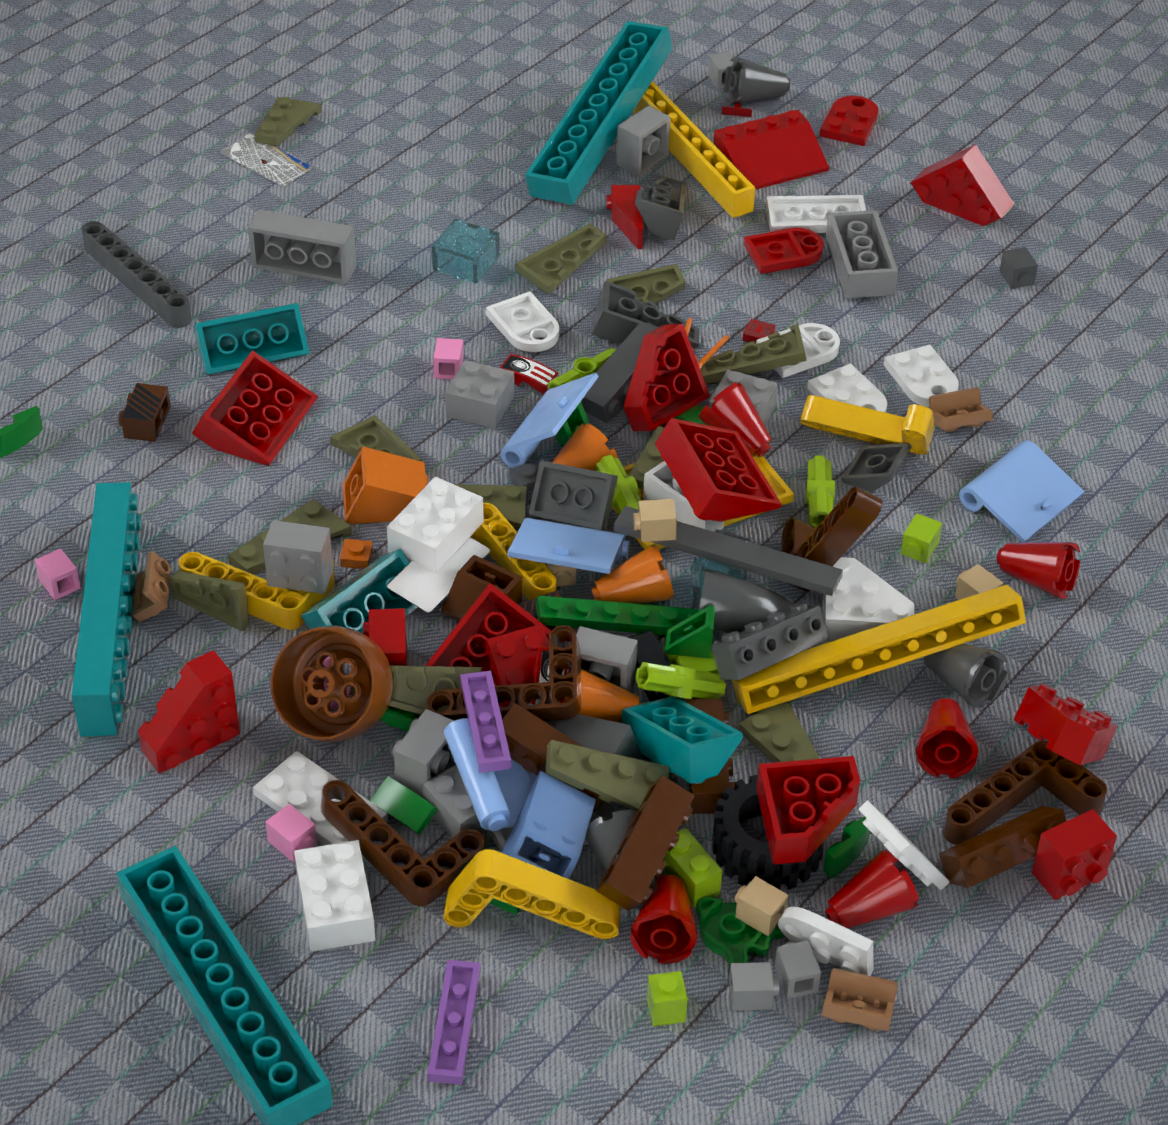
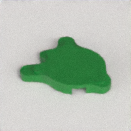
[696,896,785,970]

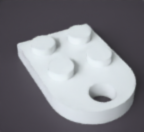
[486,291,559,352]
[756,323,840,378]
[883,345,959,407]
[807,363,887,413]
[778,907,874,976]

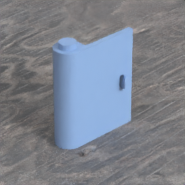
[500,373,599,468]
[959,440,1085,543]
[507,518,630,574]
[443,719,537,831]

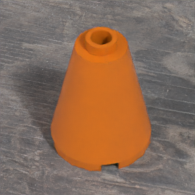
[552,423,618,471]
[591,545,674,604]
[563,669,643,723]

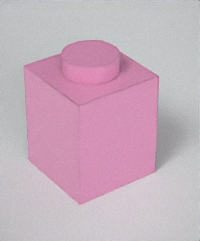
[433,338,464,379]
[35,548,81,600]
[265,804,317,862]

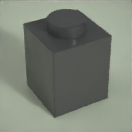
[999,247,1038,289]

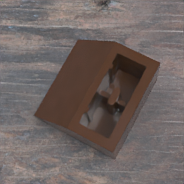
[442,555,522,622]

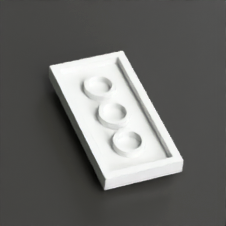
[766,195,866,233]
[253,751,388,845]
[858,800,950,890]

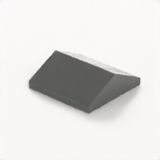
[842,443,911,492]

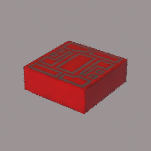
[742,318,776,344]

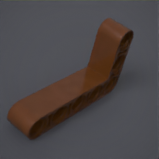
[781,487,883,592]
[426,625,581,721]
[943,741,1107,845]
[321,780,485,907]

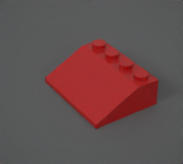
[713,109,829,190]
[192,350,318,466]
[655,418,782,522]
[425,583,551,708]

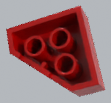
[910,144,1014,226]
[623,323,710,431]
[138,650,240,774]
[1014,683,1118,765]
[756,756,860,864]

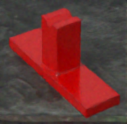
[722,103,752,117]

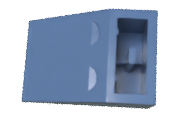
[501,771,596,879]

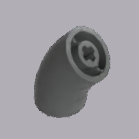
[699,571,792,634]

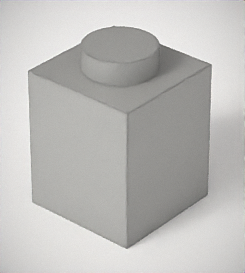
[707,51,734,89]
[774,940,821,999]
[729,962,779,1011]

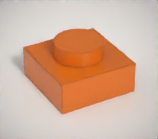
[340,539,373,569]

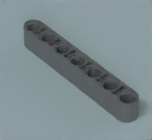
[82,221,191,328]

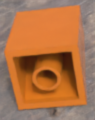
[342,446,428,524]

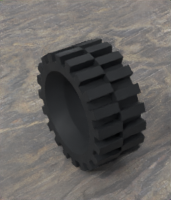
[712,775,824,890]

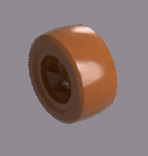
[270,626,393,742]

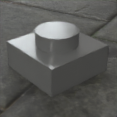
[509,461,539,492]

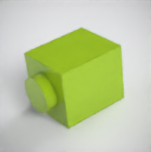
[900,513,943,563]
[647,971,688,1026]

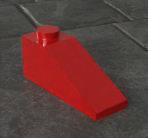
[606,185,643,249]

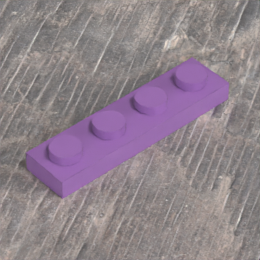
[460,671,511,773]
[427,960,481,1085]

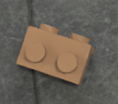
[929,387,993,432]
[132,551,171,622]
[822,968,898,1031]

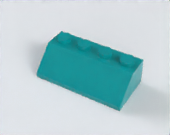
[193,303,310,375]
[301,549,418,634]
[622,696,743,784]

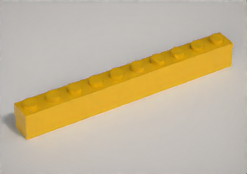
[633,81,755,218]
[732,585,1026,714]

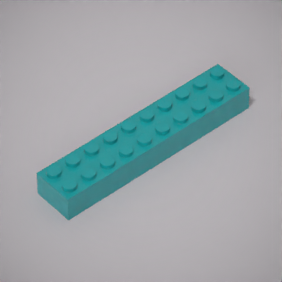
[525,21,673,205]
[72,482,142,737]
[116,845,333,1125]

